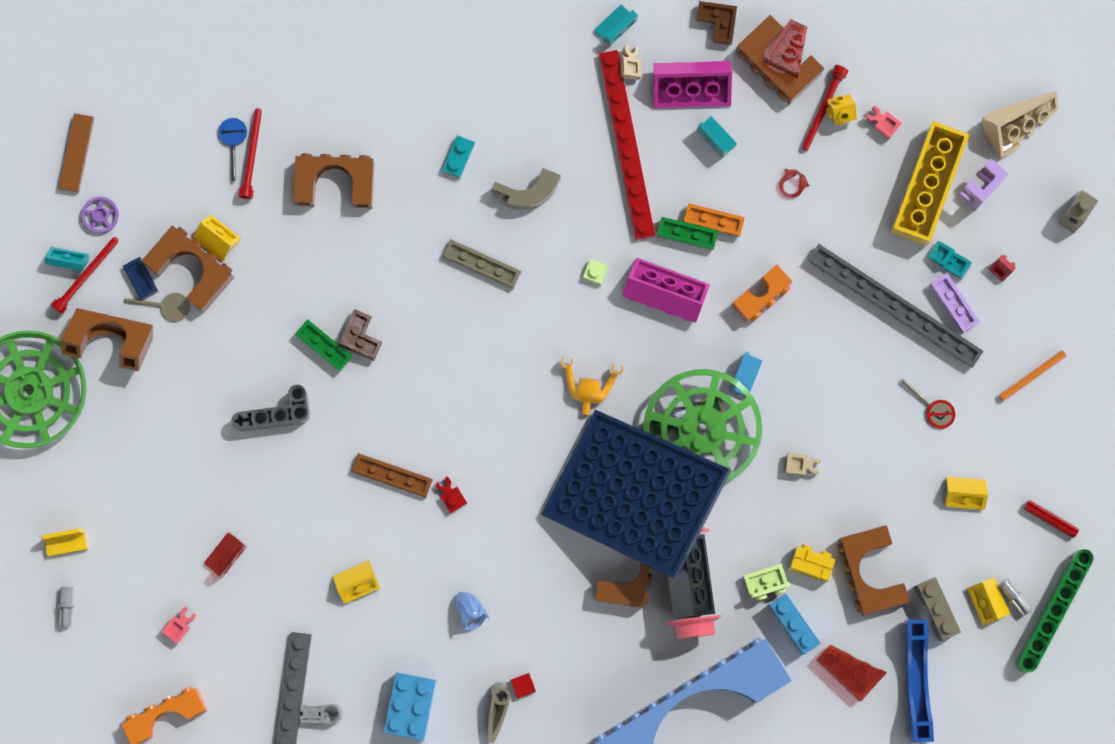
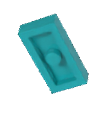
[442,135,475,179]
[45,247,89,271]

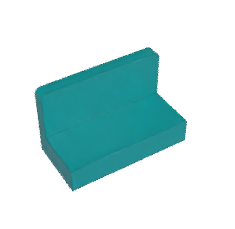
[595,5,638,46]
[697,116,737,158]

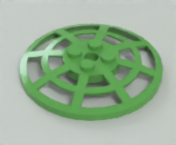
[0,330,87,449]
[643,369,762,483]

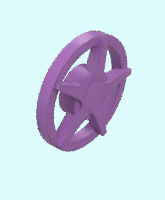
[82,197,119,233]

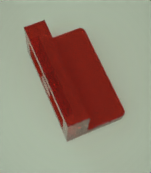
[204,533,247,578]

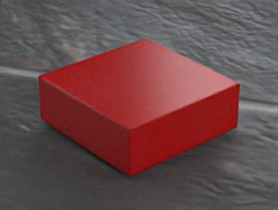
[511,673,536,699]

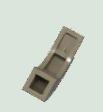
[492,168,561,210]

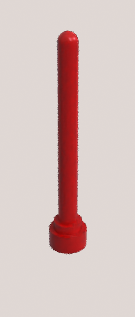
[802,65,849,151]
[238,108,262,199]
[50,237,119,314]

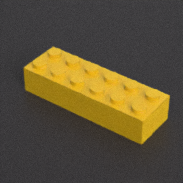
[890,121,969,246]

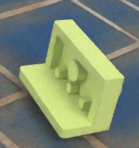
[743,564,790,601]

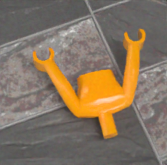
[561,357,623,415]

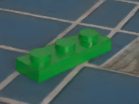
[657,217,718,250]
[295,319,353,372]

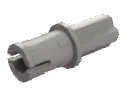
[998,578,1031,616]
[58,587,74,627]

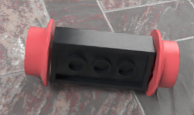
[665,527,721,639]

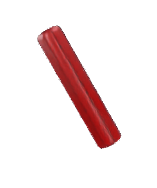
[1024,500,1079,538]

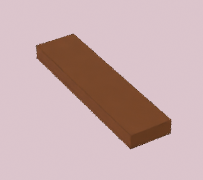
[59,113,94,193]
[351,453,433,498]

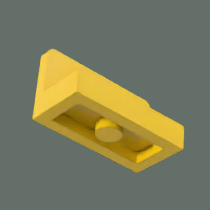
[193,215,241,261]
[945,477,988,510]
[41,528,88,557]
[333,561,381,604]
[967,577,1010,625]

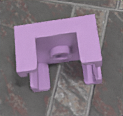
[958,159,1008,211]

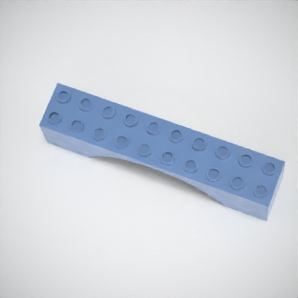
[593,638,792,744]

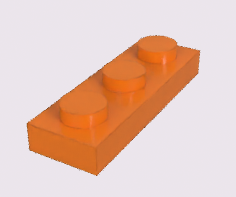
[683,203,745,237]

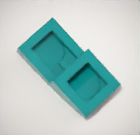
[928,241,972,280]

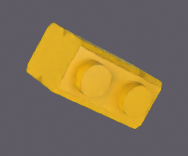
[788,544,835,583]

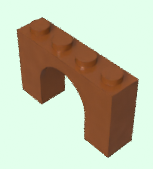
[736,15,825,105]
[293,153,375,208]
[141,225,234,313]
[61,308,153,371]
[837,525,910,616]
[595,563,652,608]

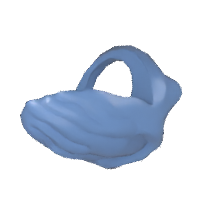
[454,592,489,631]

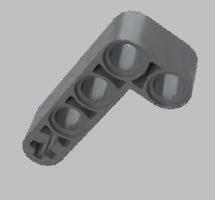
[231,384,310,432]

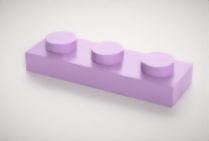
[930,273,980,333]

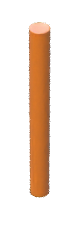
[999,350,1066,401]

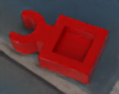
[436,477,468,514]

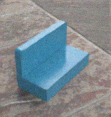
[730,351,763,396]

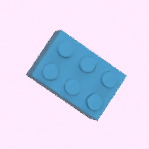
[384,672,437,740]

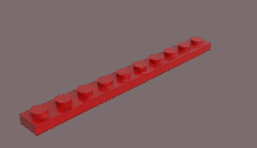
[599,50,655,240]

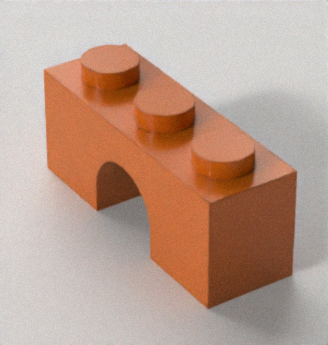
[731,265,793,323]

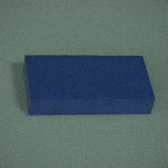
[123,257,159,301]

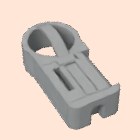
[300,704,343,724]

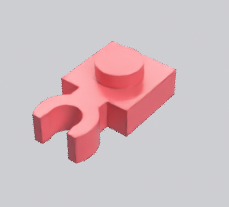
[865,106,902,139]
[161,607,197,644]

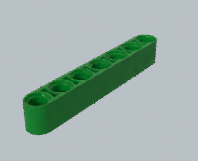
[1016,549,1094,672]

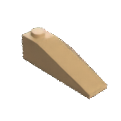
[982,91,1059,158]

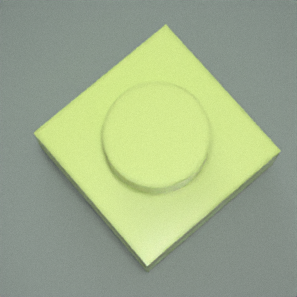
[583,260,608,285]

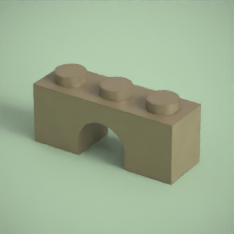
[914,577,961,641]

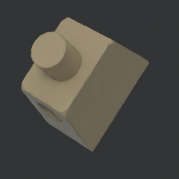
[1058,190,1098,233]

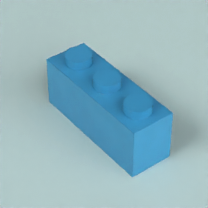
[767,594,821,655]

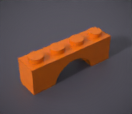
[122,686,208,744]

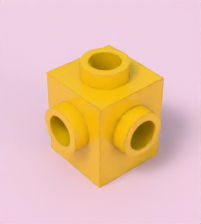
[826,94,857,125]

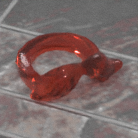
[779,169,810,198]

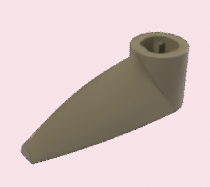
[488,682,510,743]

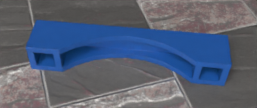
[904,619,934,742]

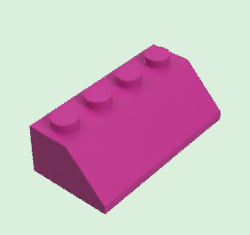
[653,61,732,108]
[622,258,710,323]

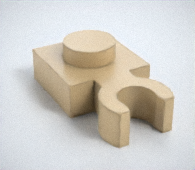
[620,45,642,80]
[785,453,821,475]

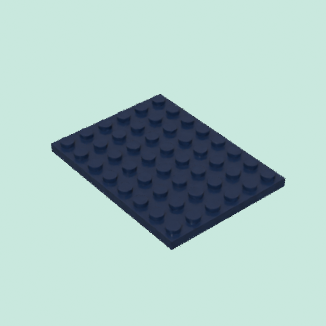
[541,409,731,580]

